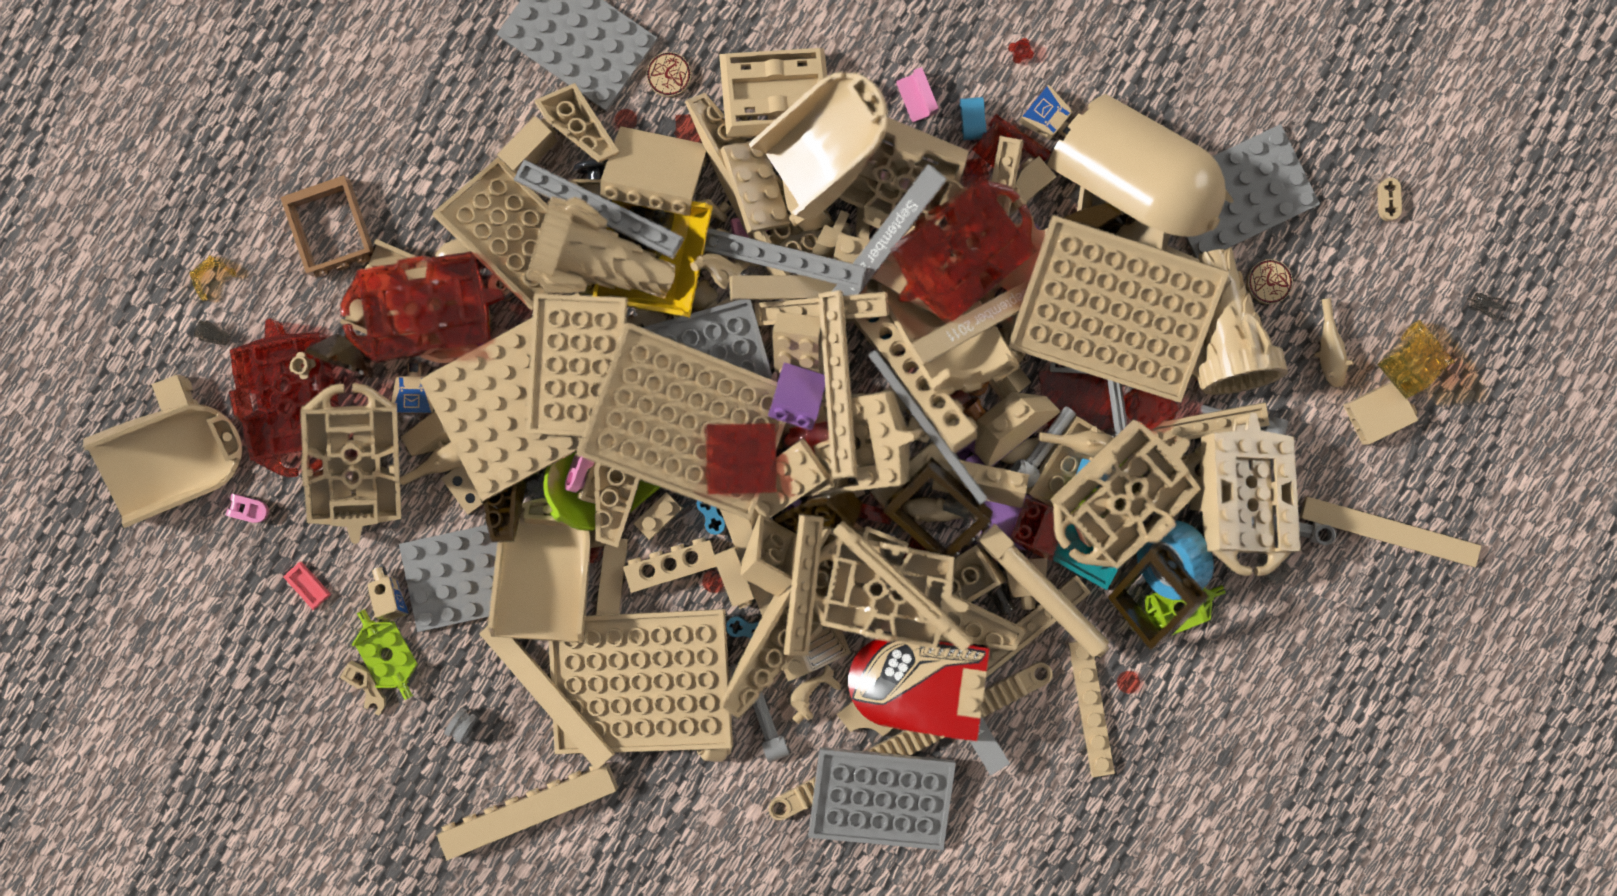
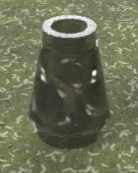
[194,320,231,346]

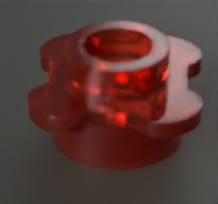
[1008,38,1034,64]

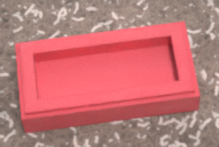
[283,561,332,610]

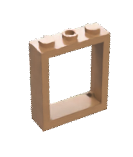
[280,175,374,278]

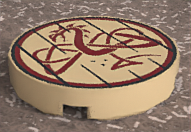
[647,52,692,98]
[1246,260,1293,305]

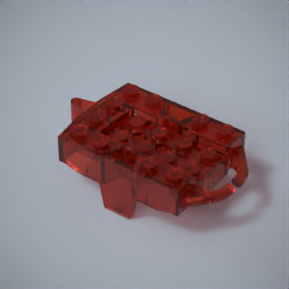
[890,176,1037,323]
[340,251,505,363]
[229,318,339,477]

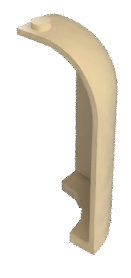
[1047,94,1226,236]
[877,226,1020,394]

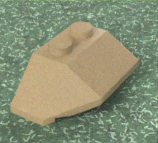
[975,392,1060,467]

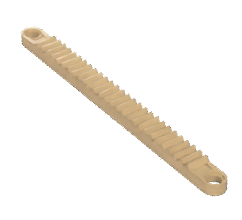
[769,662,1053,821]

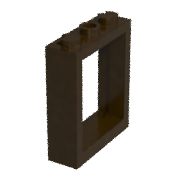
[883,458,993,559]
[1108,544,1209,650]

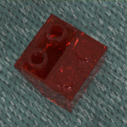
[1010,497,1066,561]

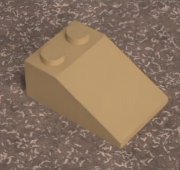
[741,514,797,597]

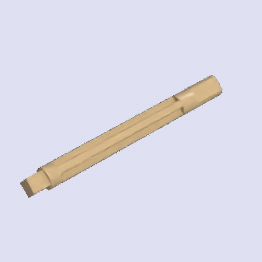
[833,521,973,652]

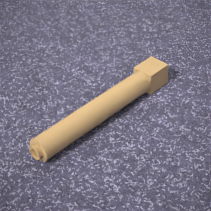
[976,524,1109,657]

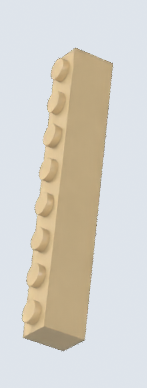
[437,763,618,860]

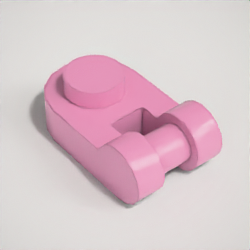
[565,453,594,493]
[226,493,269,523]

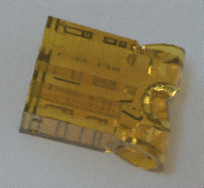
[1377,320,1455,399]

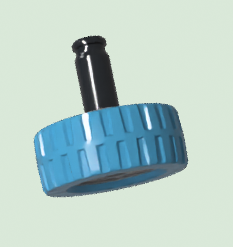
[1137,521,1214,600]

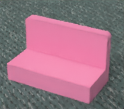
[896,67,939,123]

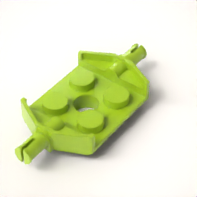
[1132,585,1226,635]
[352,609,418,700]

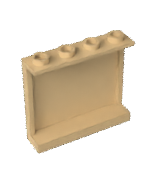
[600,126,707,216]

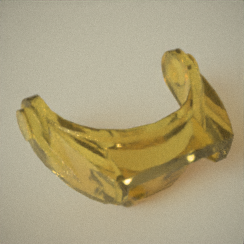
[189,255,237,301]

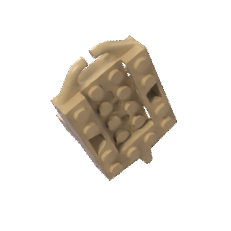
[839,117,972,235]
[301,383,401,544]
[776,390,925,497]
[1190,412,1301,576]
[1050,420,1201,569]
[814,536,968,649]

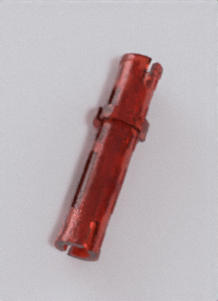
[988,113,1051,161]

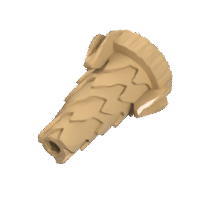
[526,196,675,298]
[1191,248,1288,395]

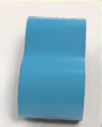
[960,97,987,141]
[696,500,726,535]
[726,615,760,639]

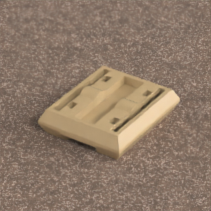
[719,48,827,138]

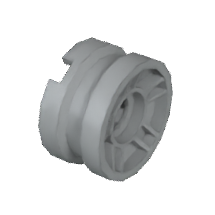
[444,707,477,744]

